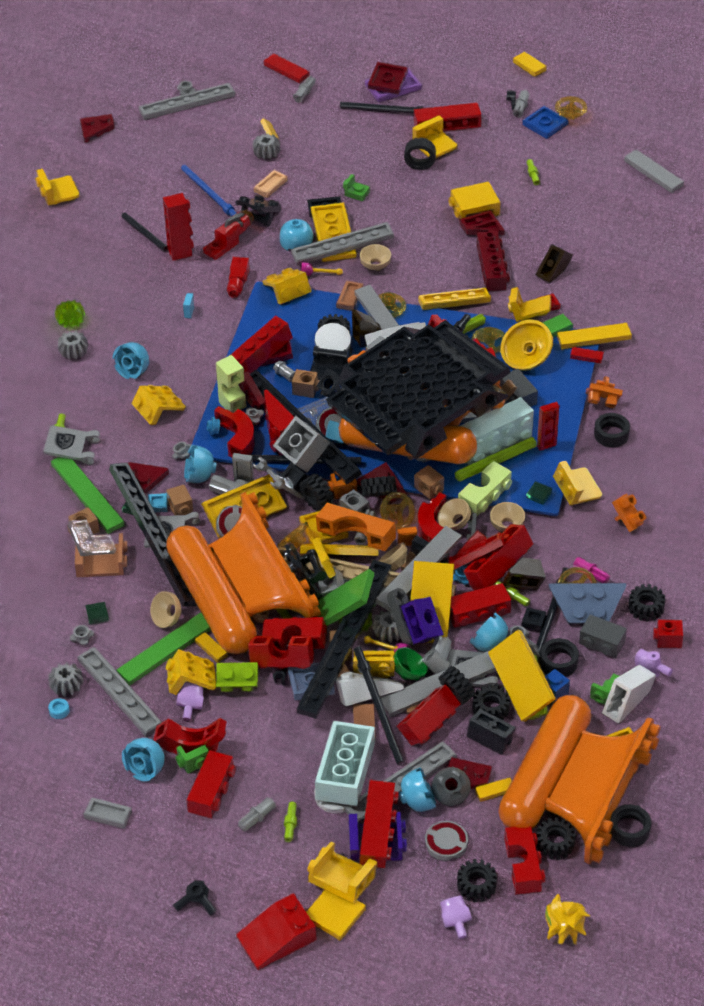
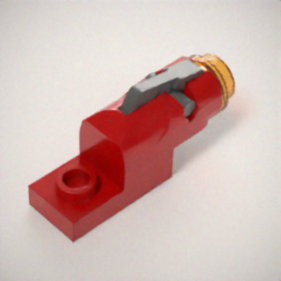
[203,210,254,260]

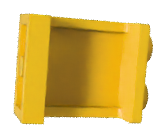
[448,181,500,220]
[307,841,377,903]

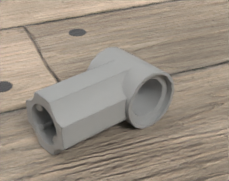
[209,475,247,494]
[422,636,452,674]

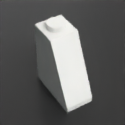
[602,665,656,724]

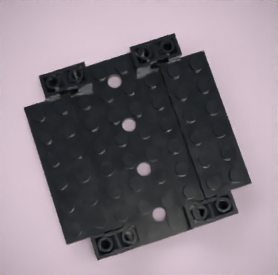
[326,320,511,459]

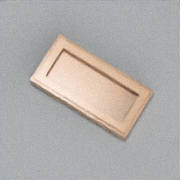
[254,170,287,198]

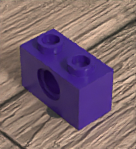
[401,597,444,644]

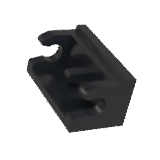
[466,709,516,755]

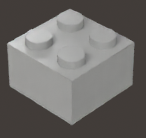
[273,416,330,472]

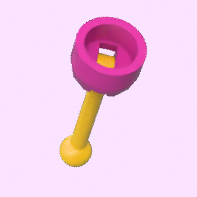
[301,262,343,276]
[364,636,410,654]

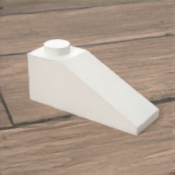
[336,672,404,706]

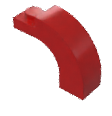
[214,406,255,457]
[418,492,446,542]
[153,718,227,754]

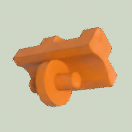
[585,376,623,408]
[612,493,647,532]

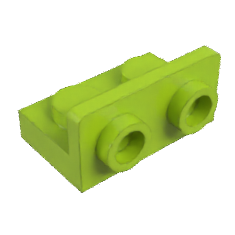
[216,662,258,692]

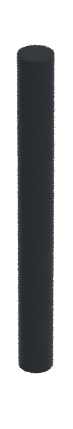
[121,212,168,252]

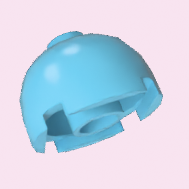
[279,219,314,251]
[113,342,149,379]
[184,445,216,483]
[469,612,508,652]
[122,738,165,781]
[399,767,437,812]

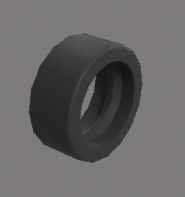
[404,138,436,170]
[594,413,630,448]
[540,638,579,677]
[610,804,652,847]

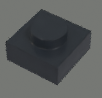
[521,607,546,631]

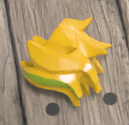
[545,894,590,944]

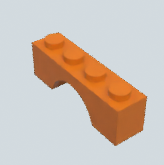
[316,503,396,551]

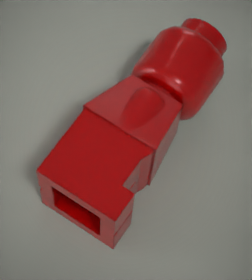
[227,256,250,298]

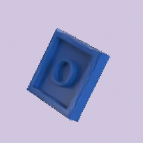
[522,106,569,139]

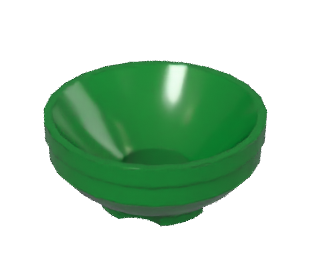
[393,647,428,680]

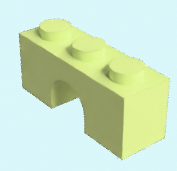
[216,355,246,413]
[458,461,512,516]

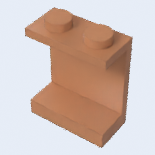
[75,533,128,577]

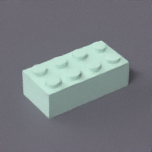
[461,397,534,465]
[315,721,375,806]

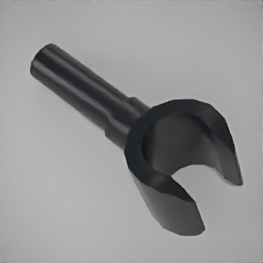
[506,90,516,110]
[273,668,287,685]

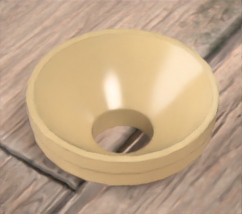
[360,244,391,271]
[437,498,471,531]
[490,502,525,532]
[378,543,407,571]
[150,591,182,628]

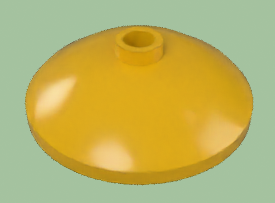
[501,320,553,371]

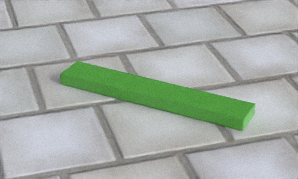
[51,457,125,534]
[117,613,211,686]

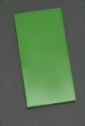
[318,569,374,626]

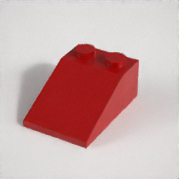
[264,389,294,455]
[236,893,316,970]

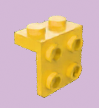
[412,116,457,158]
[35,169,79,206]
[262,268,311,304]
[508,287,551,322]
[131,385,186,425]
[553,461,602,505]
[166,649,216,695]
[353,651,395,678]

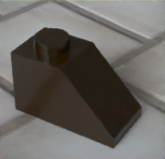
[535,244,573,283]
[352,309,381,347]
[502,557,546,590]

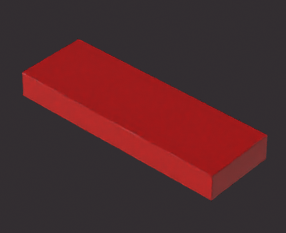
[264,54,310,83]
[537,401,560,451]
[449,532,504,570]

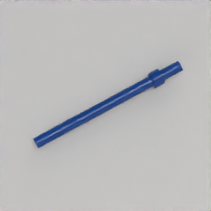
[181,164,237,216]

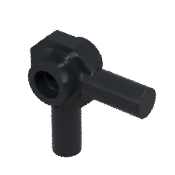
[173,880,217,916]

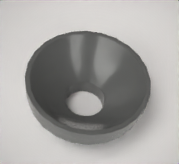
[432,767,471,806]

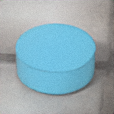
[48,698,70,719]

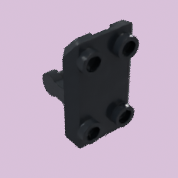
[235,195,281,227]
[310,346,353,385]
[283,544,327,600]

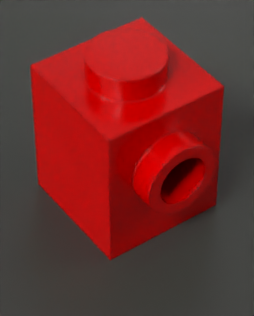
[653,620,683,648]

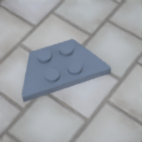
[549,583,626,624]

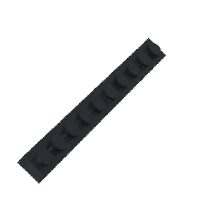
[250,370,362,485]
[109,463,197,607]
[297,560,392,719]

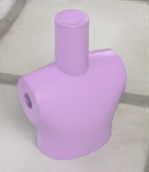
[635,649,673,678]
[176,682,204,721]
[440,896,472,939]

